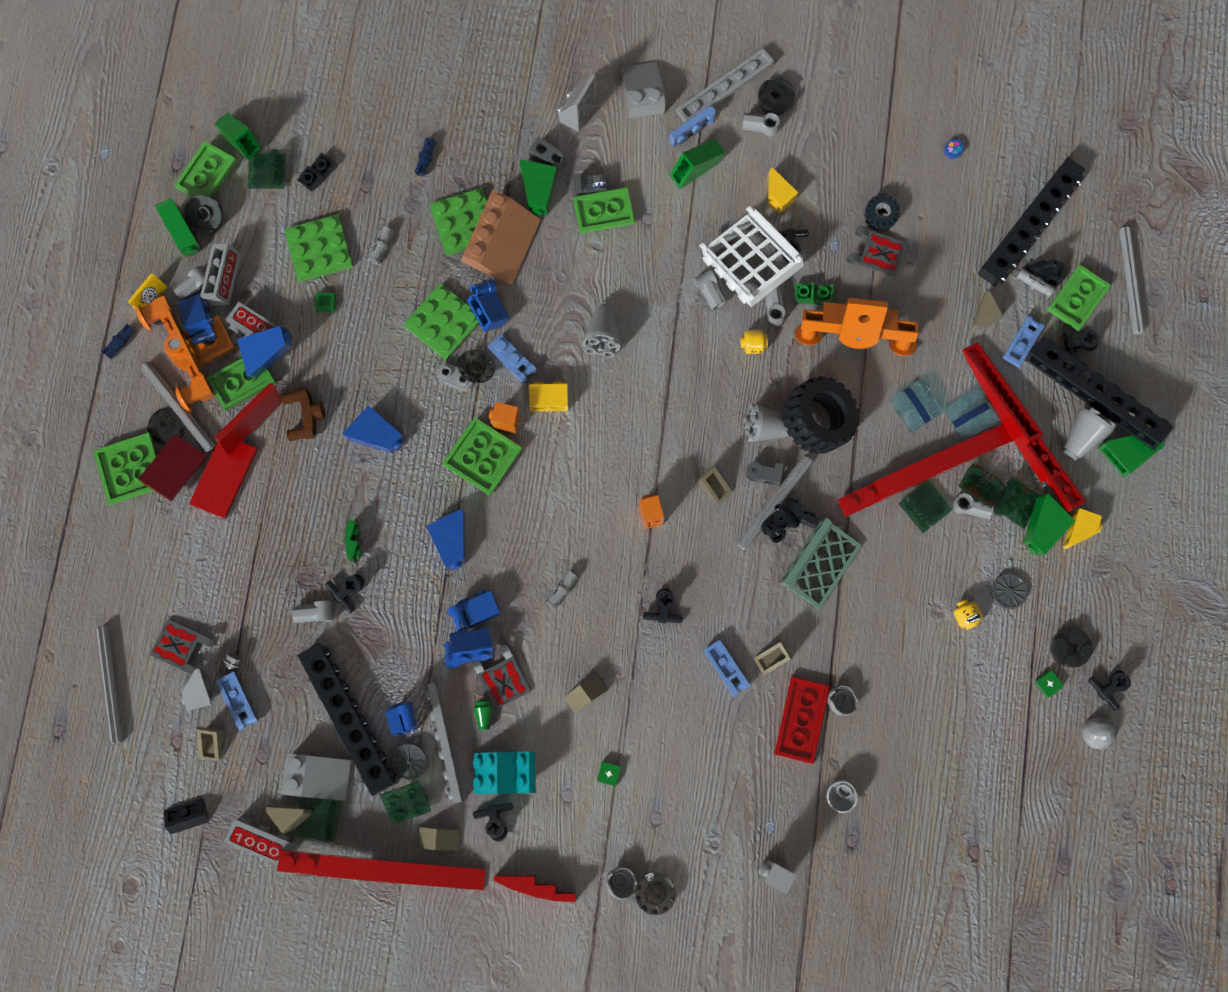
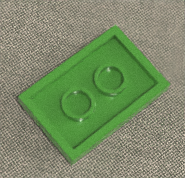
[174,141,237,198]
[573,187,635,234]
[1047,264,1111,331]
[206,358,276,411]

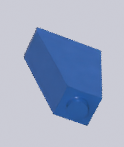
[237,326,292,378]
[342,405,405,453]
[426,509,466,571]

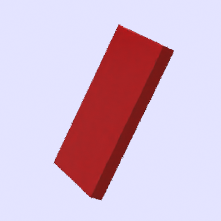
[214,383,282,455]
[189,442,258,519]
[774,676,830,764]

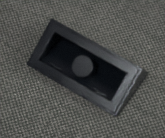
[164,798,209,834]

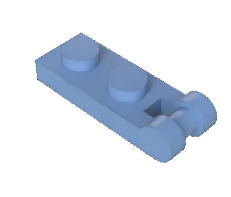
[669,106,715,147]
[1002,315,1045,368]
[487,334,538,384]
[703,640,750,697]
[216,672,259,731]

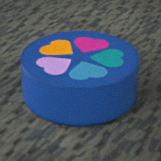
[944,139,964,159]

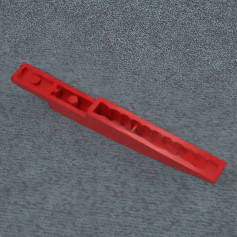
[962,342,1086,512]
[837,424,1013,518]
[277,850,486,890]

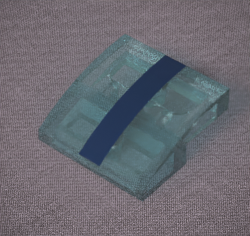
[889,379,944,432]
[944,389,999,441]

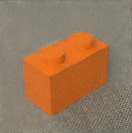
[489,402,521,435]
[638,494,664,530]

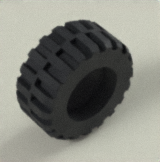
[782,376,859,454]

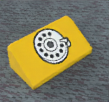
[128,273,167,309]

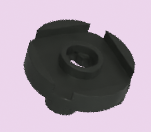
[758,77,795,116]
[184,195,224,233]
[1051,628,1094,668]

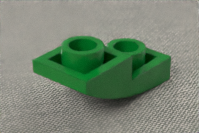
[795,283,834,305]
[345,519,362,563]

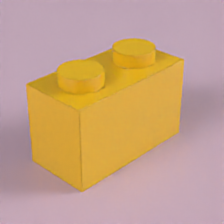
[529,381,568,412]

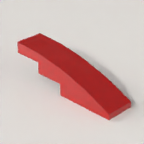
[493,875,576,903]

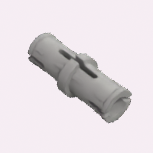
[368,226,394,265]
[1016,268,1056,298]
[545,570,578,609]

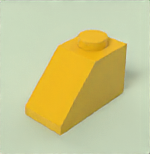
[767,167,798,214]
[1062,508,1102,549]

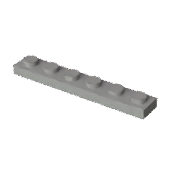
[676,48,774,123]
[425,683,464,804]

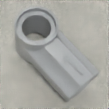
[742,113,779,137]
[172,266,206,301]
[693,270,726,310]
[765,287,785,327]
[952,493,994,520]
[292,601,333,623]

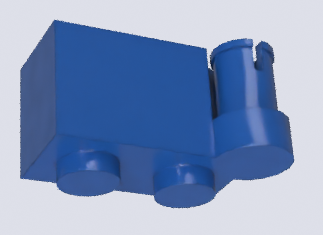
[467,278,510,332]
[178,294,217,346]
[447,590,501,631]
[444,628,493,668]
[385,702,418,736]

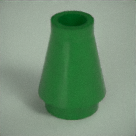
[473,700,493,730]

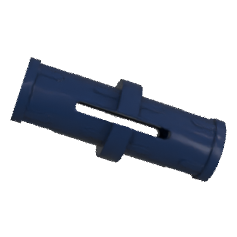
[414,138,437,176]
[101,323,136,359]

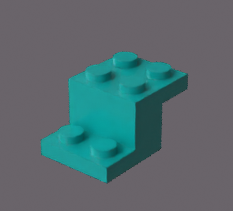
[473,752,536,794]

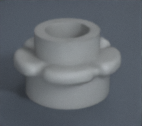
[222,652,242,669]

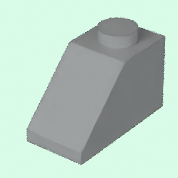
[180,661,214,711]

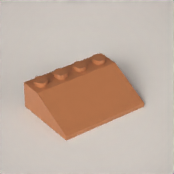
[460,189,541,286]

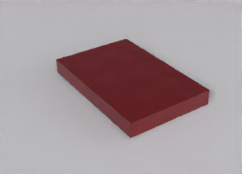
[138,434,207,502]

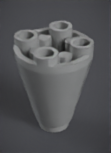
[583,302,621,358]
[743,403,792,442]
[1063,407,1116,461]

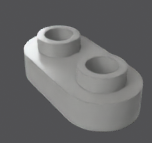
[437,363,474,391]

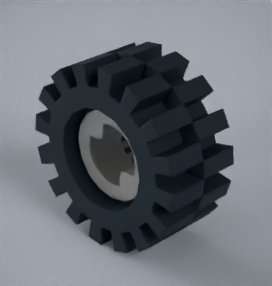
[864,194,900,231]

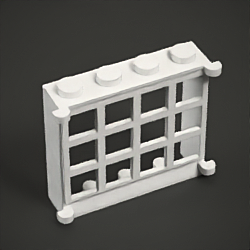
[699,206,804,307]

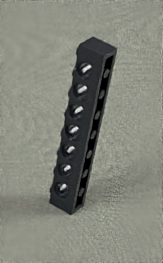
[977,157,1086,287]
[1025,336,1173,451]
[297,643,397,797]

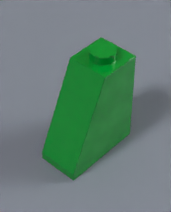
[214,112,261,160]
[669,139,726,189]
[520,159,557,215]
[155,197,202,257]
[1098,435,1165,477]
[1023,494,1075,555]

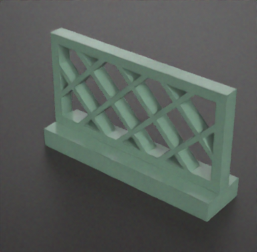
[779,518,862,609]

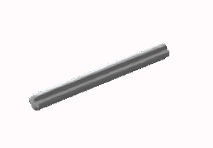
[1119,227,1145,335]
[141,362,215,452]
[737,456,813,550]
[96,626,123,744]

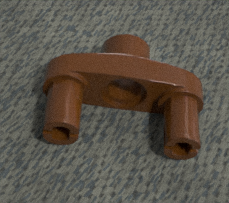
[281,387,326,441]

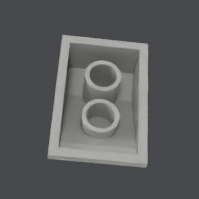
[621,62,665,118]
[558,74,596,132]
[281,753,352,801]

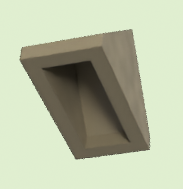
[970,291,1003,332]
[698,466,732,505]
[753,641,793,675]
[564,675,608,714]
[197,727,226,762]
[266,807,313,833]
[417,827,460,851]

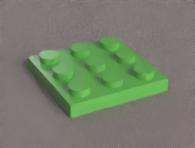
[429,188,487,257]
[284,214,353,282]
[403,283,479,361]
[442,417,523,496]
[93,432,157,505]

